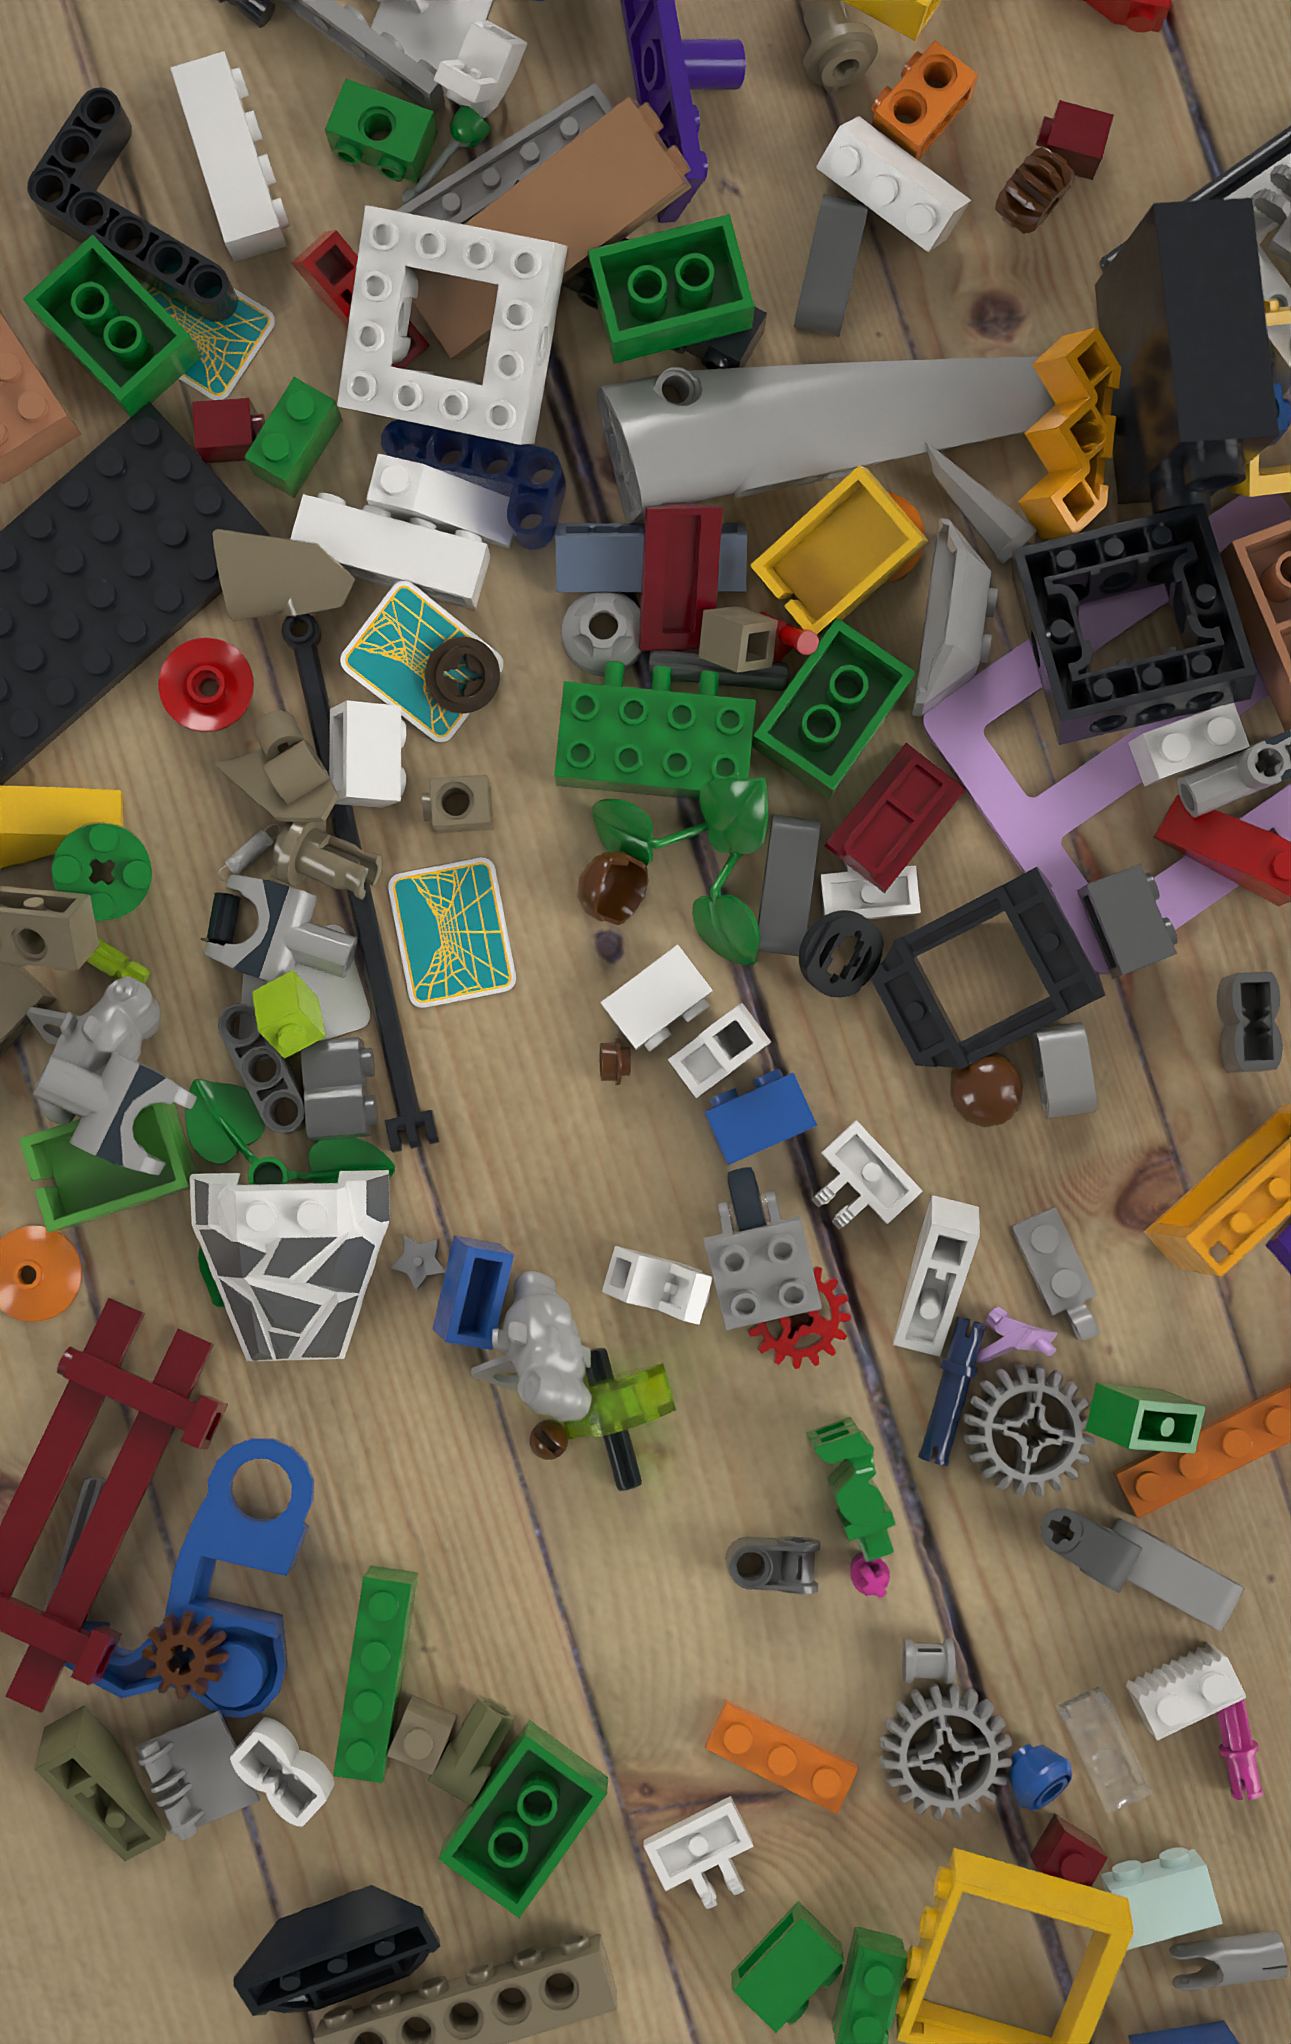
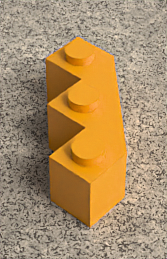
[1018,327,1121,540]

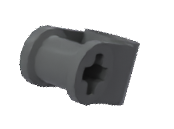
[1041,1508,1143,1593]
[725,1536,820,1594]

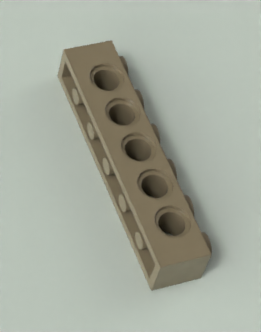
[0,886,99,971]
[313,1933,617,2044]

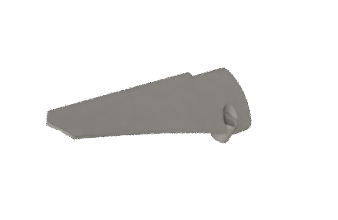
[598,357,1055,523]

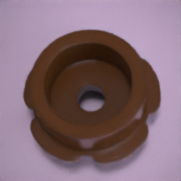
[599,1038,631,1085]

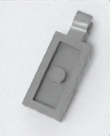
[1009,1207,1100,1341]

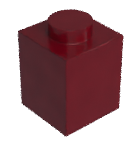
[1036,100,1114,180]
[192,398,266,463]
[1030,1813,1108,1887]

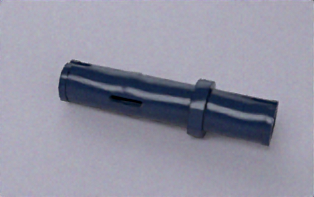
[918,1316,987,1466]

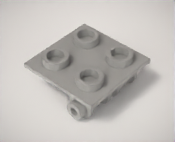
[135,1709,260,1841]

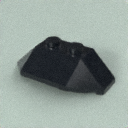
[233,1885,440,2016]

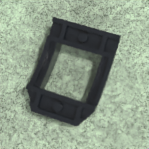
[871,866,1106,1070]

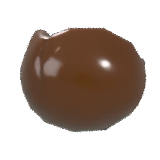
[577,851,649,925]
[950,1052,1023,1127]

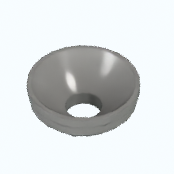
[561,592,643,677]

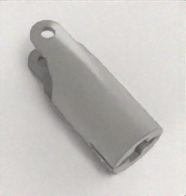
[1169,1931,1288,1991]

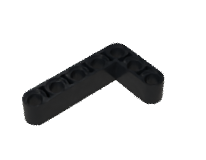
[27,88,238,322]

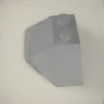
[912,518,998,717]

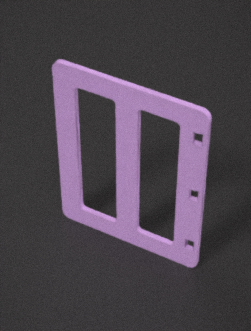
[922,493,1291,974]

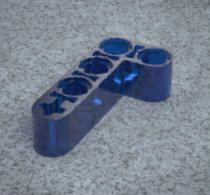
[381,419,567,550]

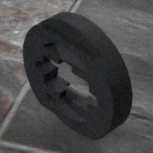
[798,910,884,998]

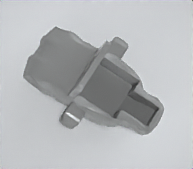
[26,976,161,1124]
[471,1271,592,1421]

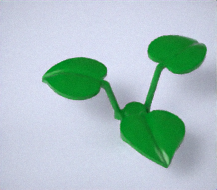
[592,777,768,965]
[185,1079,395,1307]

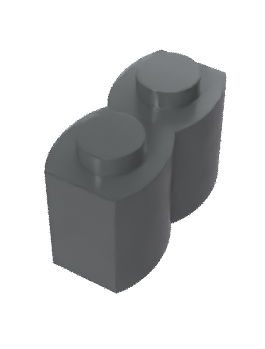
[1217,972,1283,1073]
[301,1037,378,1142]

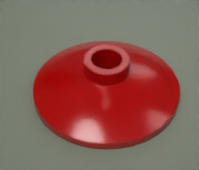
[158,637,254,732]

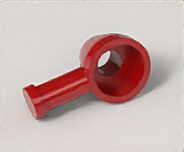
[759,611,819,662]

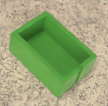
[19,1102,197,1232]

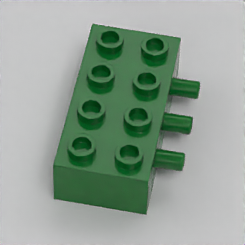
[554,661,756,800]

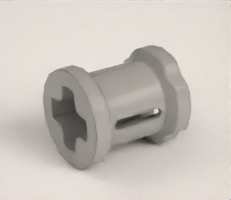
[902,1638,956,1684]

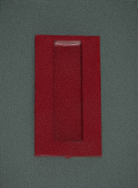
[639,503,723,651]
[824,743,966,894]

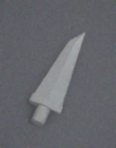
[926,442,1037,564]

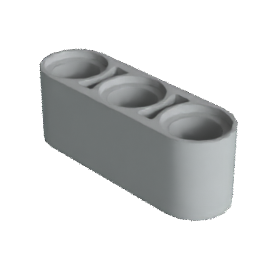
[1113,1518,1245,1632]

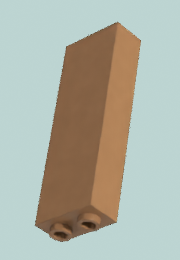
[409,96,692,360]

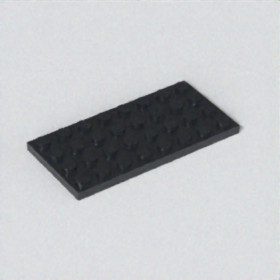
[0,401,272,786]

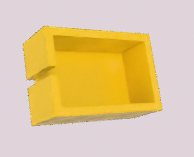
[750,465,930,639]

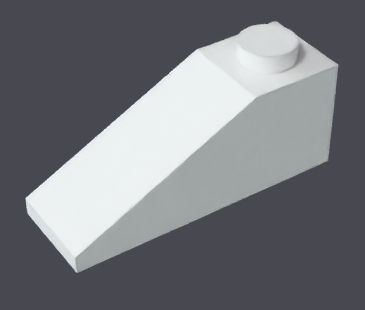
[367,453,521,548]
[893,1195,980,1357]

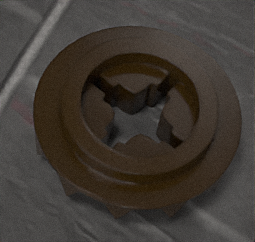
[423,636,500,714]

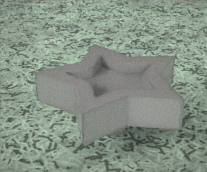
[390,1235,446,1290]

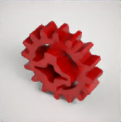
[748,1266,851,1369]

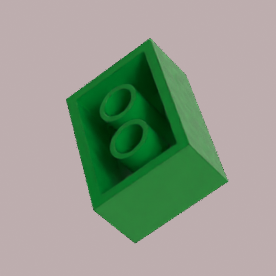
[588,214,755,364]
[23,235,202,417]
[752,618,916,800]
[438,1720,608,1918]

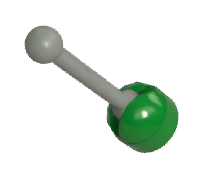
[402,105,491,204]

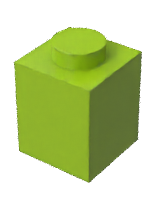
[252,970,326,1059]

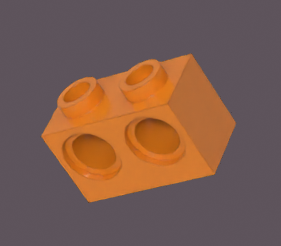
[871,41,979,161]

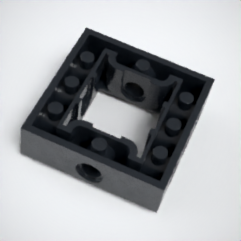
[1012,502,1257,745]

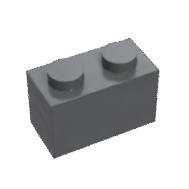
[1077,864,1178,979]

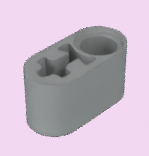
[1031,1022,1097,1119]

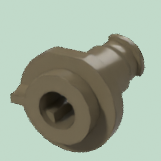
[796,0,878,96]
[270,820,382,899]

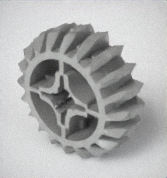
[963,1364,1096,1497]
[879,1683,1013,1821]

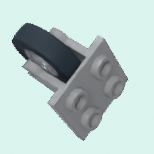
[704,1167,822,1330]

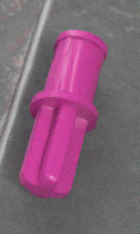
[850,1551,890,1599]
[1217,1700,1263,1800]

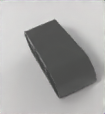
[794,194,869,337]
[758,814,821,956]
[218,1003,306,1133]

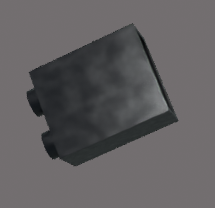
[1095,198,1279,515]

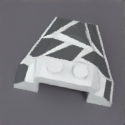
[190,1170,390,1361]

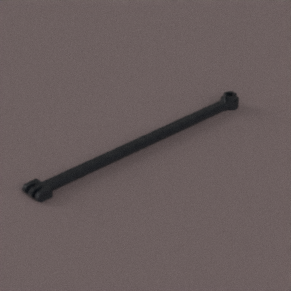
[281,613,440,1153]

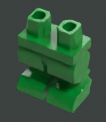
[806,1417,896,1562]

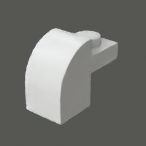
[433,20,527,118]
[668,1003,771,1098]
[602,1246,713,1324]

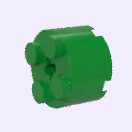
[51,822,152,921]

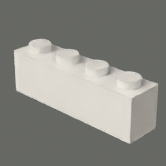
[170,51,290,262]
[290,493,491,610]

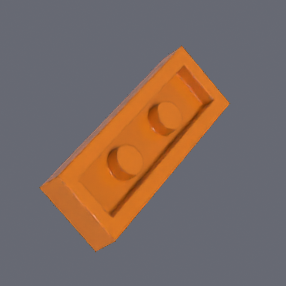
[705,1699,859,1814]

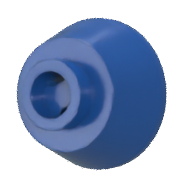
[1008,1744,1072,1811]

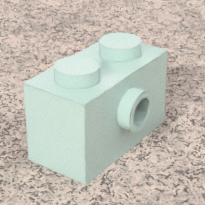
[1100,1847,1223,1950]

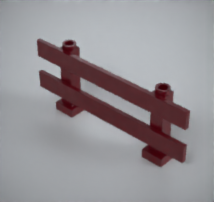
[0,1298,228,1713]

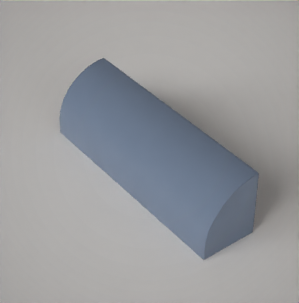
[555,523,747,592]

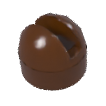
[529,1419,569,1460]

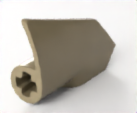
[212,529,356,621]
[215,710,339,822]

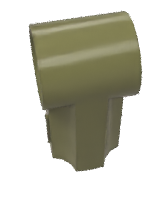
[428,1696,515,1806]

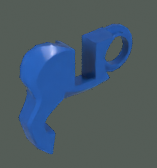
[65,1438,314,1718]

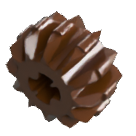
[995,147,1074,234]
[142,1610,230,1699]

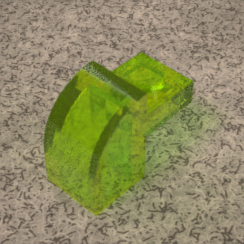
[563,1363,676,1440]

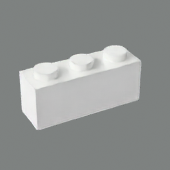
[816,116,971,252]

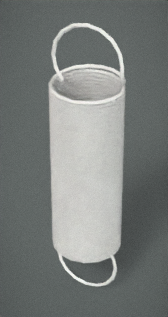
[218,824,280,881]

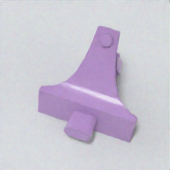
[977,1307,1058,1363]

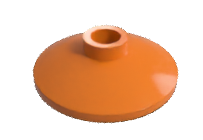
[0,1226,82,1322]

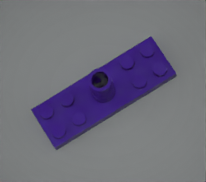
[620,0,746,223]

